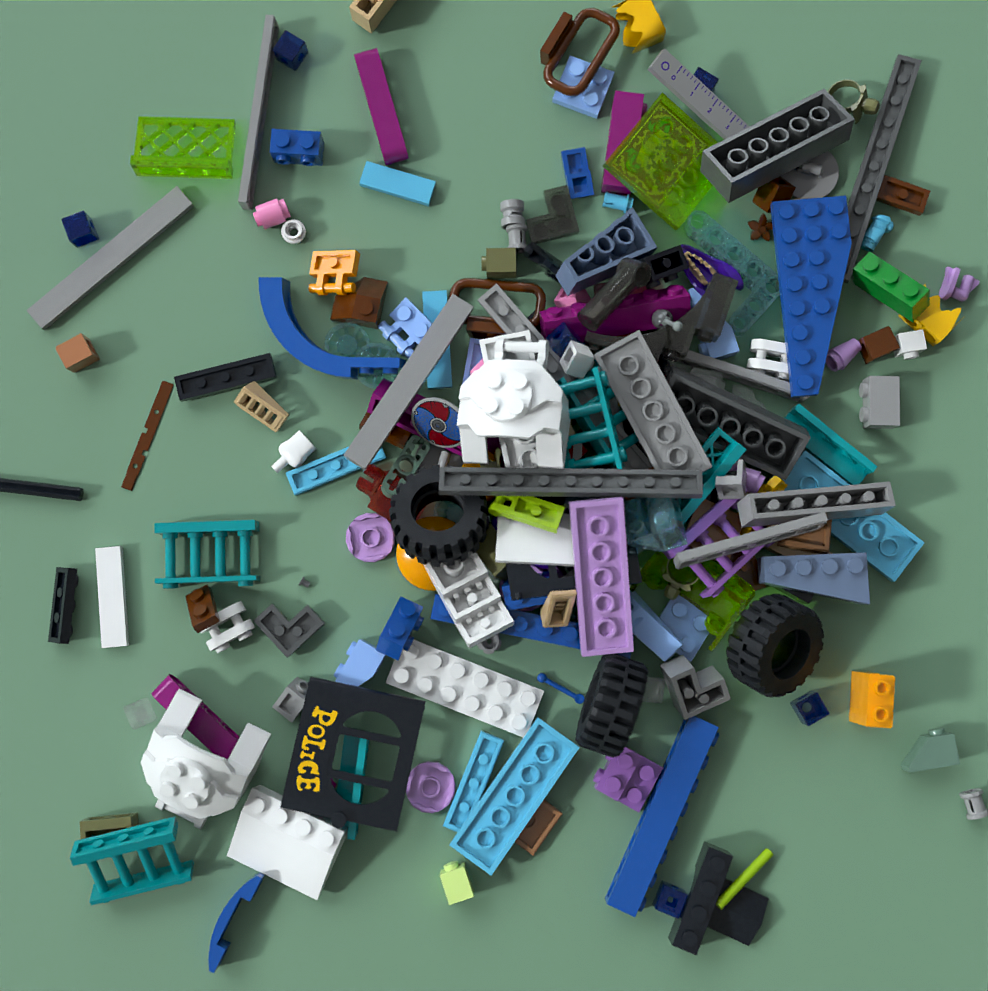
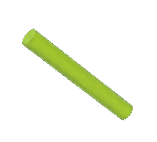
[715,848,774,910]

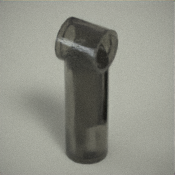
[577,257,652,331]

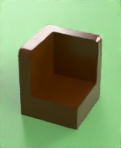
[753,176,796,213]
[858,326,900,364]

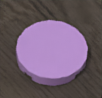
[346,513,395,562]
[406,761,456,813]

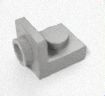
[272,677,308,723]

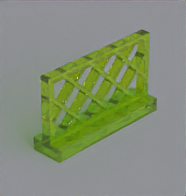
[130,116,236,179]

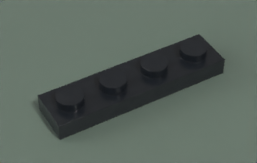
[174,353,277,402]

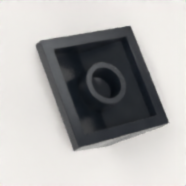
[707,878,769,946]

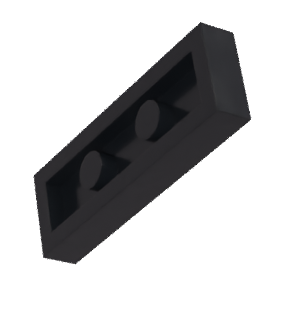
[48,567,78,644]

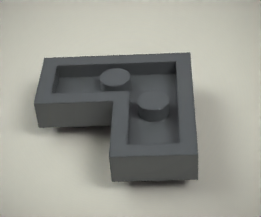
[254,604,325,658]

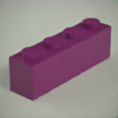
[601,90,647,196]

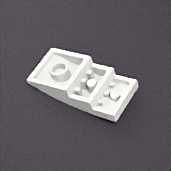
[423,551,514,649]

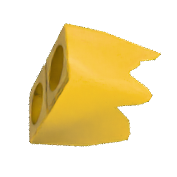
[612,0,666,53]
[898,283,964,346]

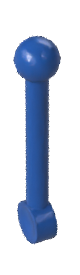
[537,673,584,704]

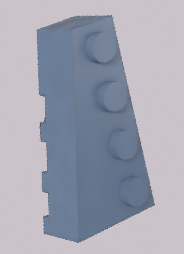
[556,207,657,296]
[757,553,870,605]

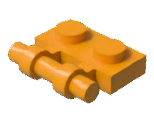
[308,250,360,296]

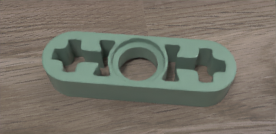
[381,435,430,498]

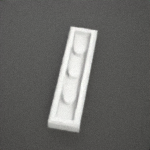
[95,546,129,648]

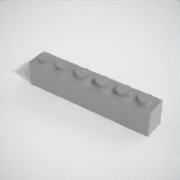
[737,482,896,528]

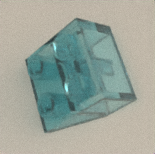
[623,498,688,552]

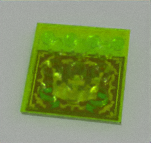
[602,92,718,231]

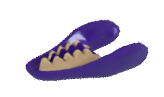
[681,244,744,311]

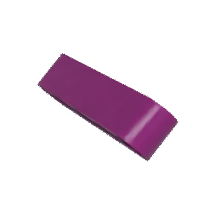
[354,48,409,165]
[151,674,240,760]

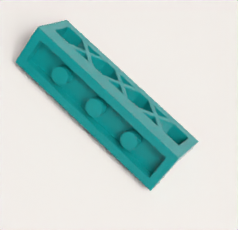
[784,404,878,485]
[653,427,747,528]
[337,735,370,840]

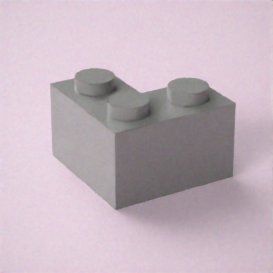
[660,655,731,720]

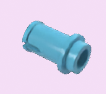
[602,191,634,214]

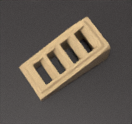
[234,381,289,432]
[540,590,577,628]

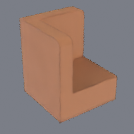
[55,333,100,373]

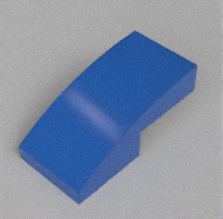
[560,147,594,199]

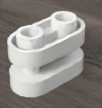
[746,339,789,382]
[201,601,255,653]

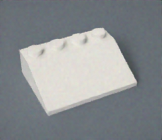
[227,785,348,900]

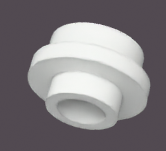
[281,219,306,244]

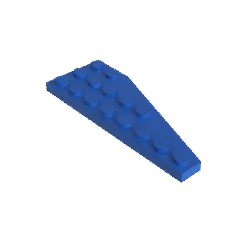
[770,196,852,398]

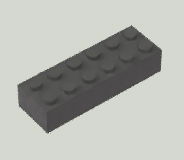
[700,89,855,203]
[665,365,811,480]

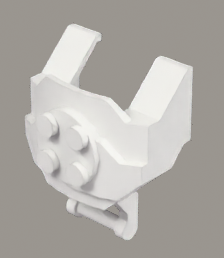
[457,338,570,469]
[141,689,271,830]

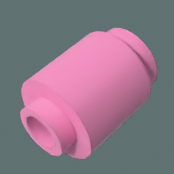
[253,198,291,230]

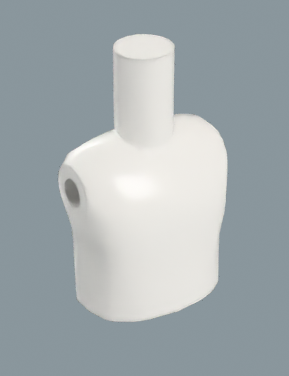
[271,430,317,473]

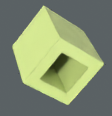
[440,861,474,905]

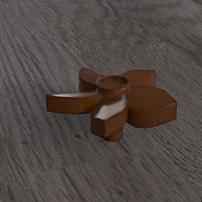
[748,213,773,241]

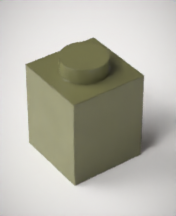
[481,248,516,279]

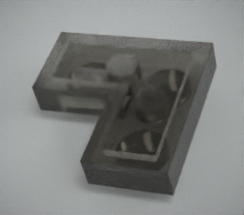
[526,185,579,244]

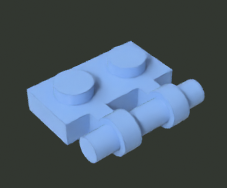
[378,297,432,359]

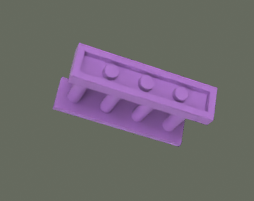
[663,488,774,598]

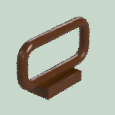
[540,8,620,96]
[449,278,546,339]

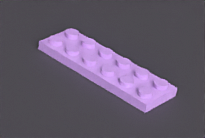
[569,497,634,657]

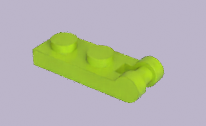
[488,496,565,534]

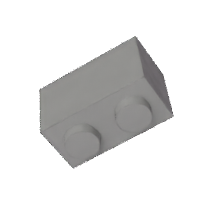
[859,376,900,429]

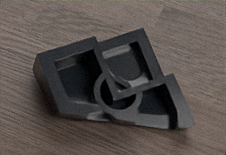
[524,242,563,284]

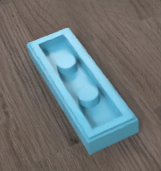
[359,161,436,206]

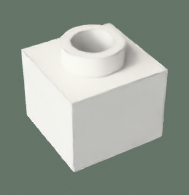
[894,329,927,360]
[559,340,595,379]

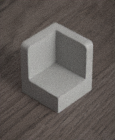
[715,460,747,500]

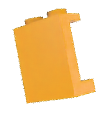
[849,671,895,728]

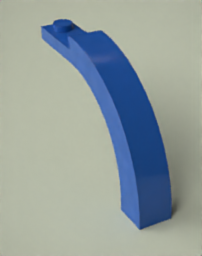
[258,277,406,380]

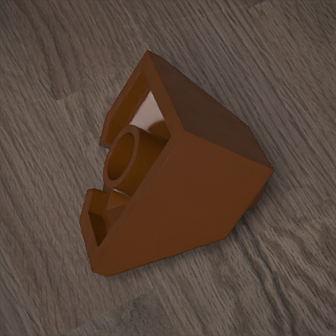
[330,277,388,329]

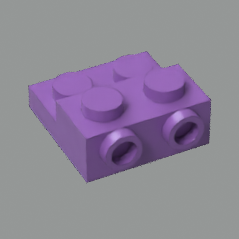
[593,746,663,813]

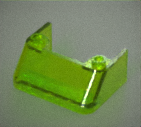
[629,534,755,651]

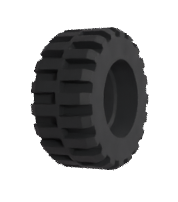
[389,465,489,567]
[726,594,824,698]
[575,654,648,757]

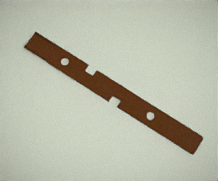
[121,381,174,491]

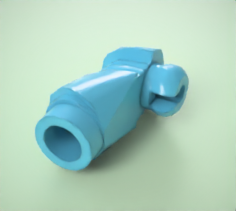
[860,215,894,252]

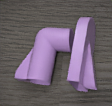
[939,267,980,302]

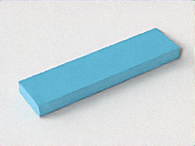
[422,290,452,389]
[286,447,387,496]
[443,730,504,832]

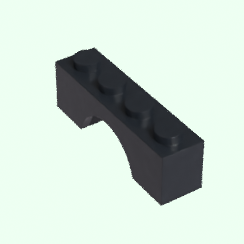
[668,841,733,955]

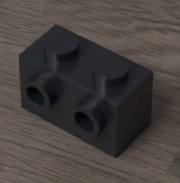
[627,245,689,289]

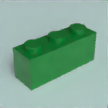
[853,252,930,323]

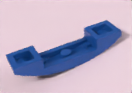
[208,872,265,973]

